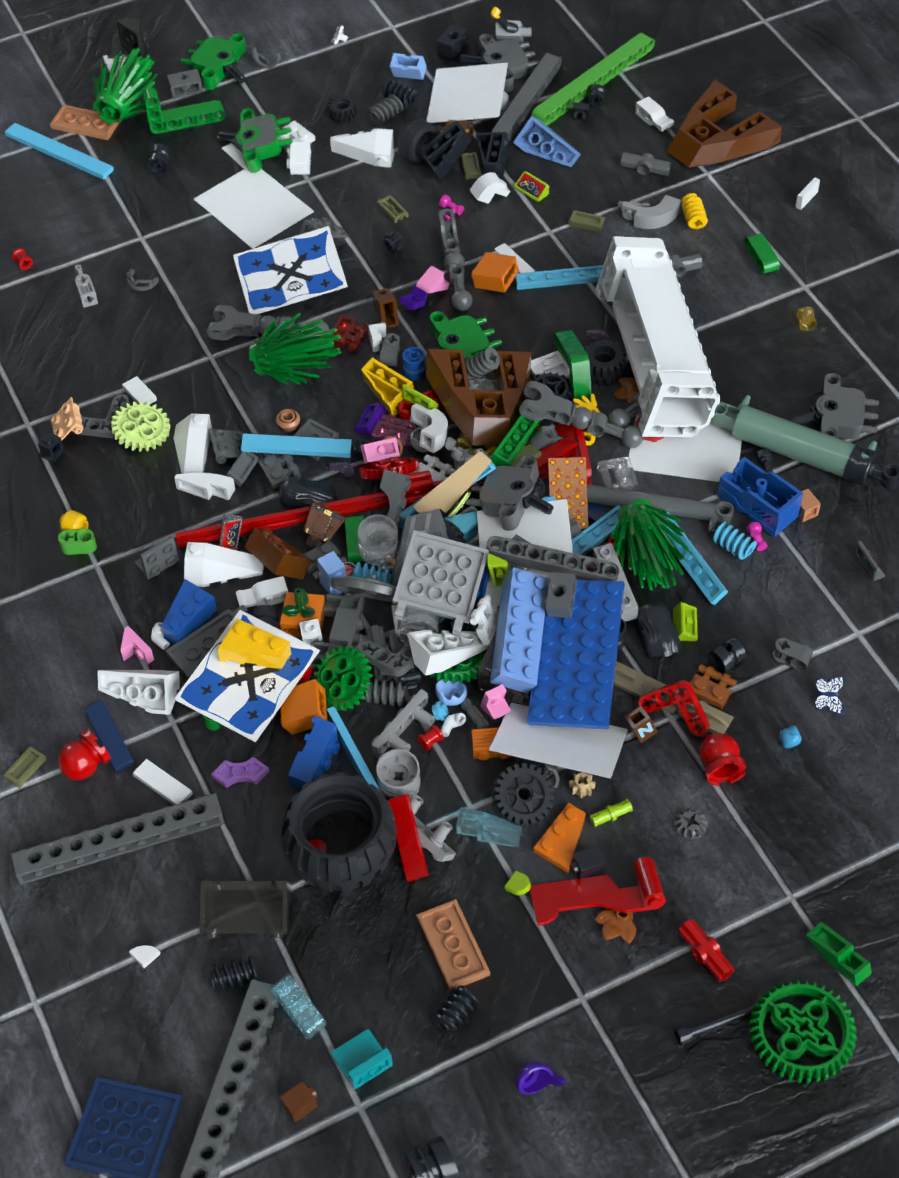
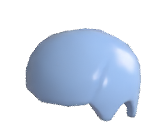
[436,679,467,706]

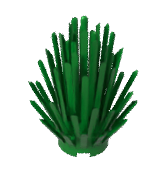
[92,47,157,124]
[249,313,341,385]
[612,498,689,591]

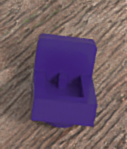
[399,284,428,310]

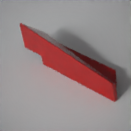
[554,423,592,484]
[536,438,577,481]

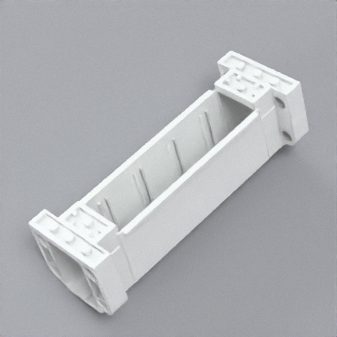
[596,236,720,437]

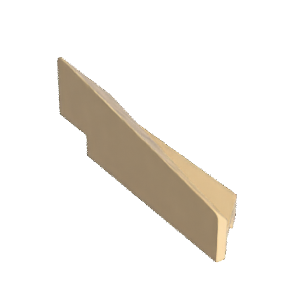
[413,452,492,514]

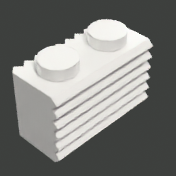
[287,142,311,175]

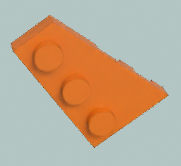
[533,803,586,873]

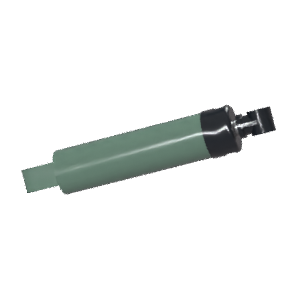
[711,395,899,489]

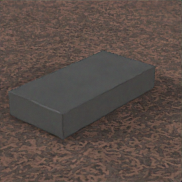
[226,452,260,487]

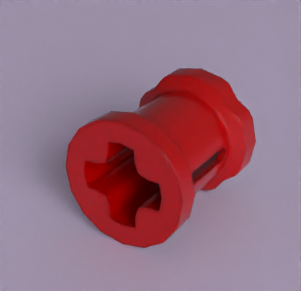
[12,248,33,270]
[417,725,444,751]

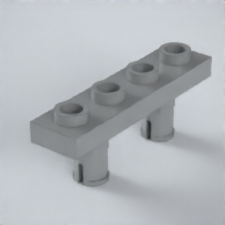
[371,689,435,759]
[410,794,456,862]

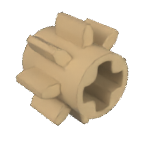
[569,772,595,798]

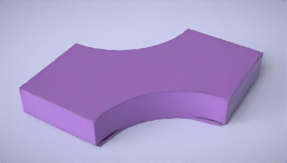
[211,757,269,788]

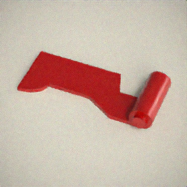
[529,857,666,926]

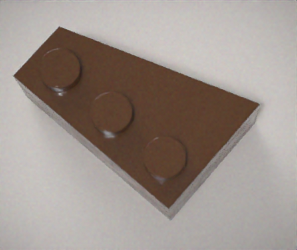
[245,527,312,580]

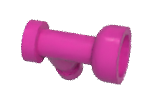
[439,195,464,221]
[746,522,768,551]

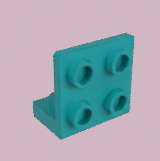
[331,1029,393,1090]

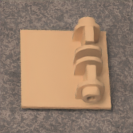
[51,397,83,441]

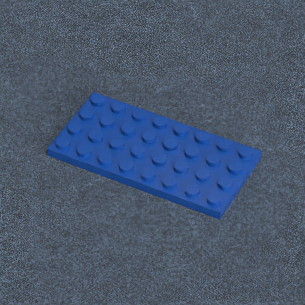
[527,579,625,729]

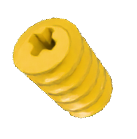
[681,193,708,229]

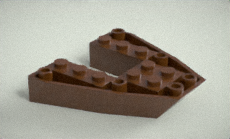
[667,80,782,168]
[424,349,532,446]

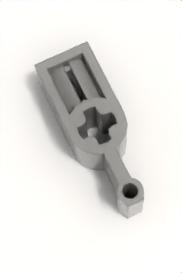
[75,264,98,308]

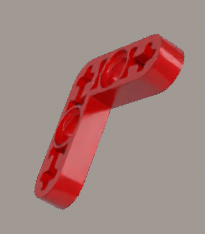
[638,680,710,737]

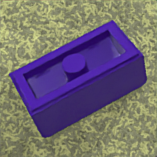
[354,403,387,436]

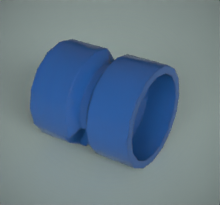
[402,347,426,381]

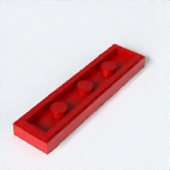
[387,794,429,882]

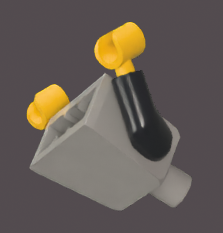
[491,7,532,43]

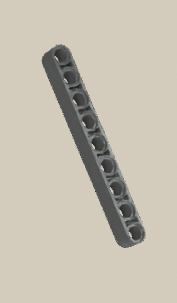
[492,53,562,141]

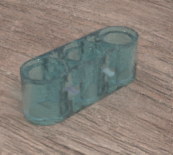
[270,974,327,1039]

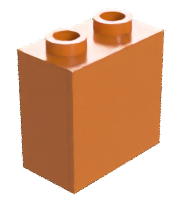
[471,252,519,293]
[280,592,326,637]
[280,679,328,735]

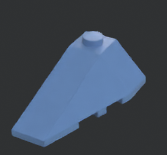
[513,116,581,167]

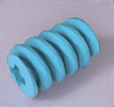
[714,522,757,560]
[352,561,392,585]

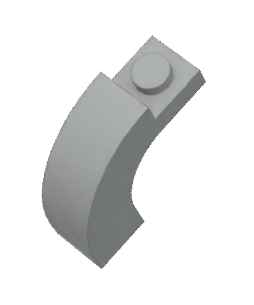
[621,195,681,229]

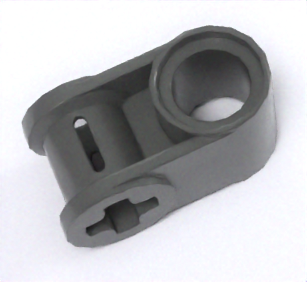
[379,333,400,367]
[530,424,563,450]
[772,638,813,671]

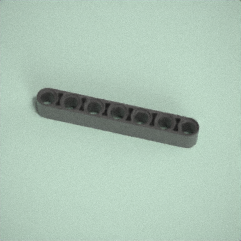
[486,536,619,581]

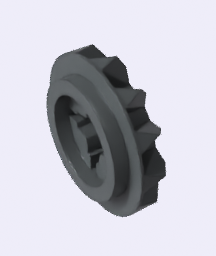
[674,807,708,839]

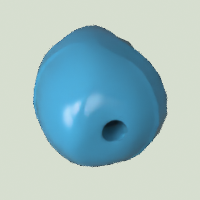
[779,725,802,748]

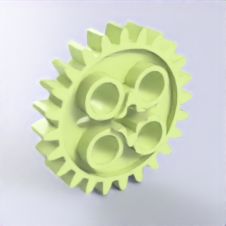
[111,401,170,452]

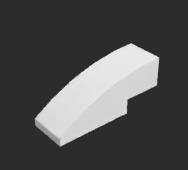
[174,473,235,500]

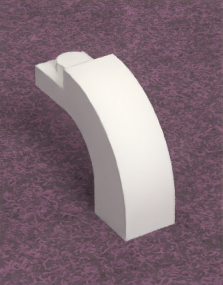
[410,403,448,453]

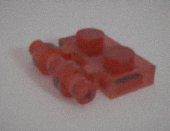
[328,315,368,351]

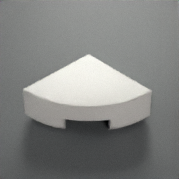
[129,945,160,968]

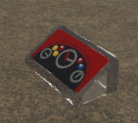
[218,514,243,550]

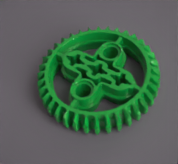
[749,979,857,1084]

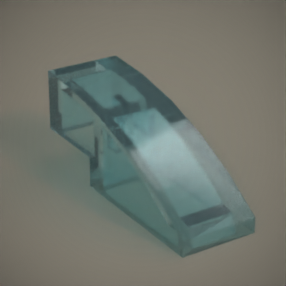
[456,807,522,847]

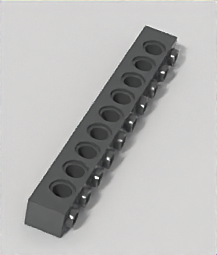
[11,793,225,885]
[180,980,281,1178]

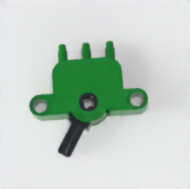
[180,33,246,90]

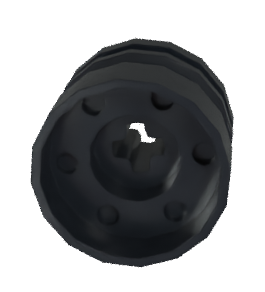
[404,1136,460,1178]

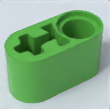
[58,529,97,555]

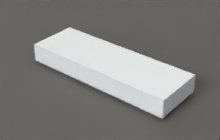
[133,759,193,805]

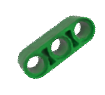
[744,233,780,274]
[345,515,367,563]

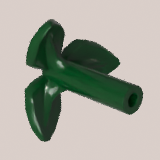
[282,588,315,618]

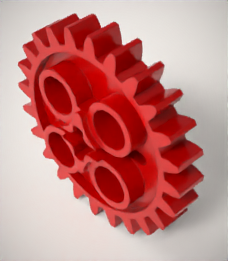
[359,457,419,480]

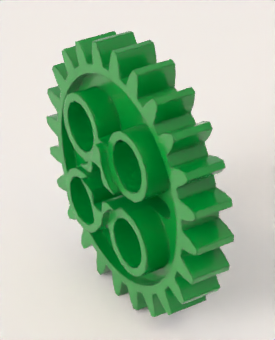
[314,646,373,711]
[430,652,487,684]

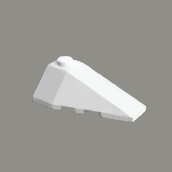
[330,128,394,167]
[173,414,212,474]
[184,542,264,587]
[408,630,494,675]
[98,670,180,715]

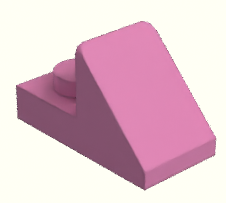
[416,266,450,293]
[361,438,400,463]
[121,626,154,664]
[480,684,511,719]

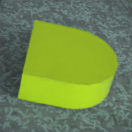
[504,871,531,895]

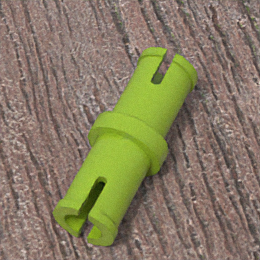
[589,799,633,827]

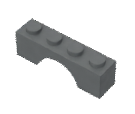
[366,470,411,548]

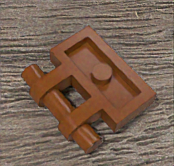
[690,664,737,709]

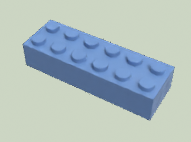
[490,567,549,693]

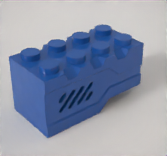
[717,457,803,537]

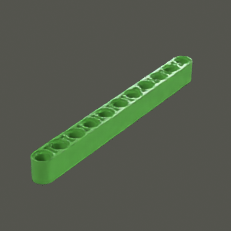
[531,33,655,125]

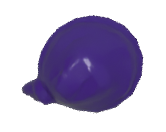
[516,1061,566,1095]

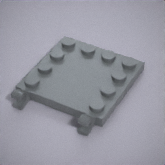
[392,530,489,636]

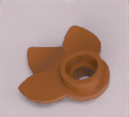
[614,377,639,404]
[595,910,636,944]

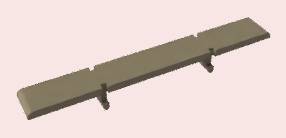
[614,661,734,733]

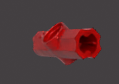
[678,919,734,982]

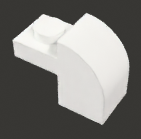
[470,173,510,203]

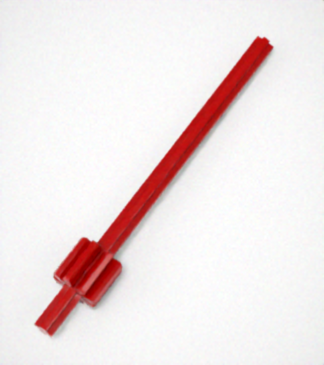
[175,470,471,548]

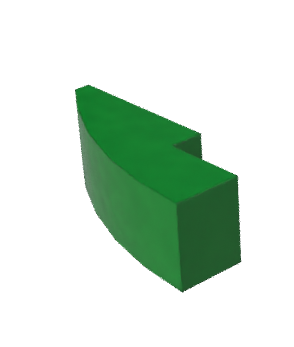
[806,922,872,986]

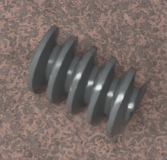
[368,95,403,126]
[464,347,500,380]
[363,678,406,707]

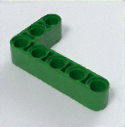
[143,87,226,134]
[554,330,592,404]

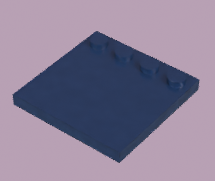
[64,1077,183,1178]

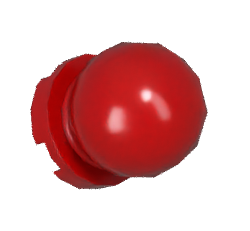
[57,729,111,781]
[700,733,747,786]

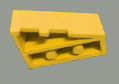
[361,357,414,418]
[217,619,291,669]

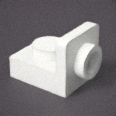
[368,323,386,352]
[299,619,323,647]

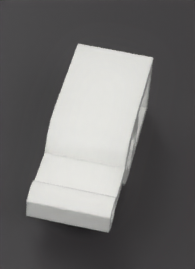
[636,96,674,131]
[236,576,288,608]

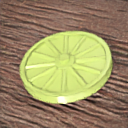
[447,490,471,519]

